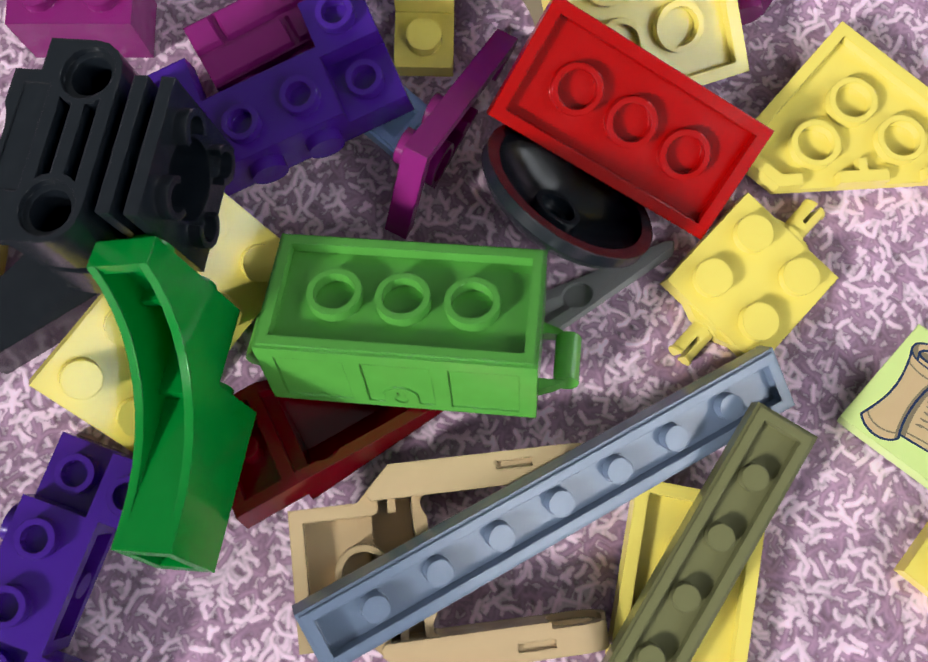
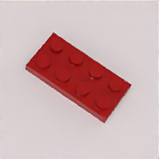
[487,0,774,240]

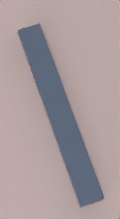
[292,345,795,662]

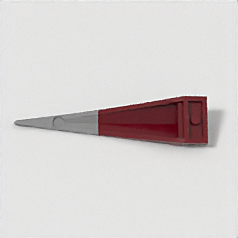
[232,241,674,529]

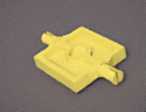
[660,193,838,366]

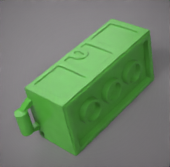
[246,233,582,418]

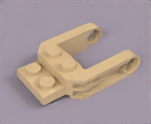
[287,443,610,662]

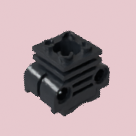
[0,38,235,294]

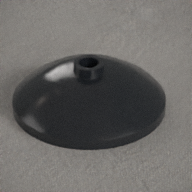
[481,125,653,269]

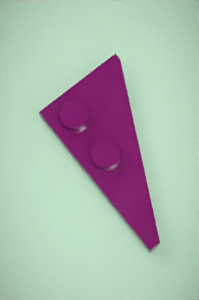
[385,28,518,240]

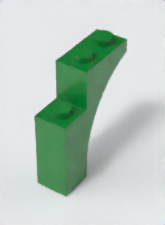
[86,234,257,573]

